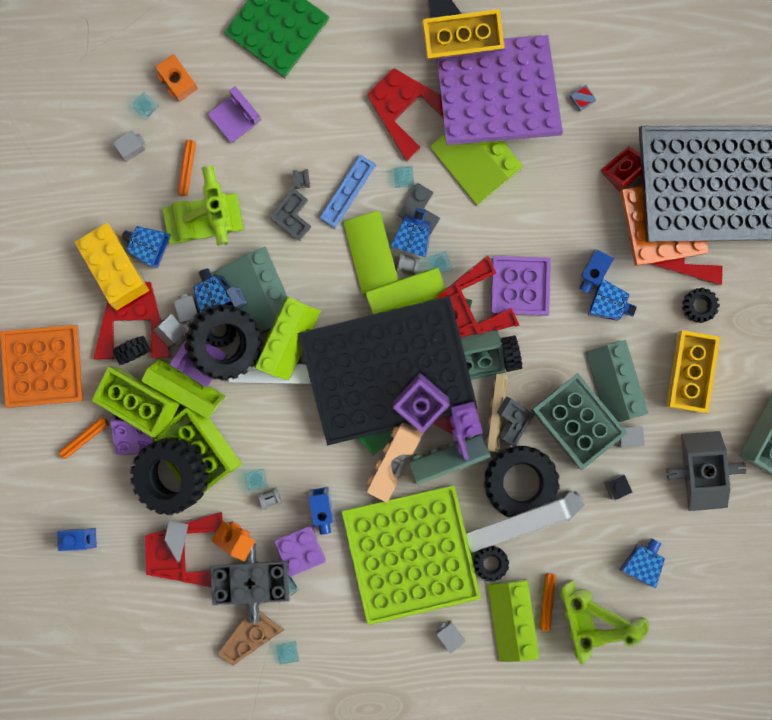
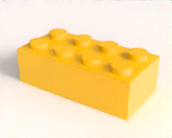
[422,9,505,60]
[75,222,150,310]
[665,330,720,414]

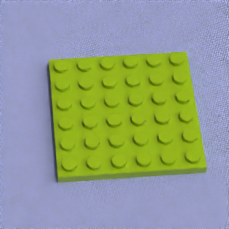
[342,485,481,625]

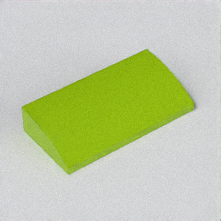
[344,210,398,295]
[365,267,446,314]
[141,358,226,420]

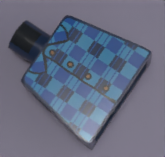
[193,268,233,313]

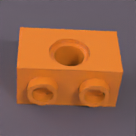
[155,54,198,101]
[212,521,256,561]

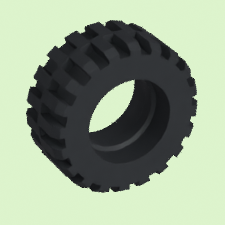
[184,304,262,380]
[130,437,209,515]
[484,446,560,518]

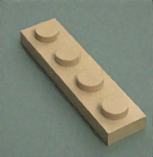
[485,374,508,452]

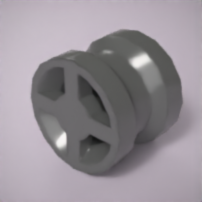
[293,169,310,189]

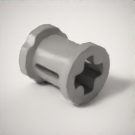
[397,254,420,275]
[258,488,282,510]

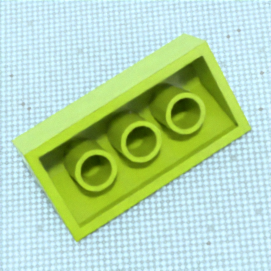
[254,295,321,380]
[92,366,180,437]
[488,578,539,662]

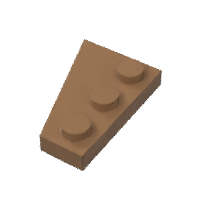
[218,610,284,666]

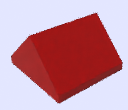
[601,146,641,193]

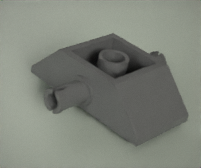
[666,431,746,511]
[211,543,290,623]

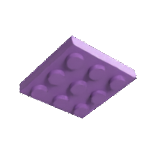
[491,256,551,316]

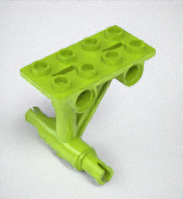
[163,165,244,246]
[560,580,650,664]

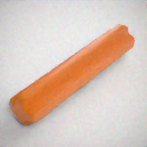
[177,140,196,196]
[59,417,108,459]
[539,573,556,631]

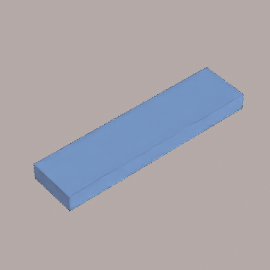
[319,155,376,229]

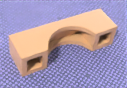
[367,422,423,503]

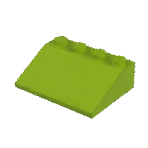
[430,133,523,205]
[153,408,243,493]

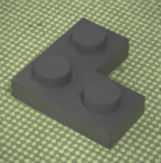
[398,183,440,235]
[269,188,311,242]
[497,396,534,447]

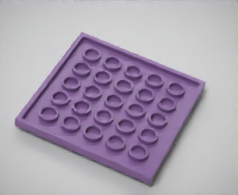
[437,35,563,145]

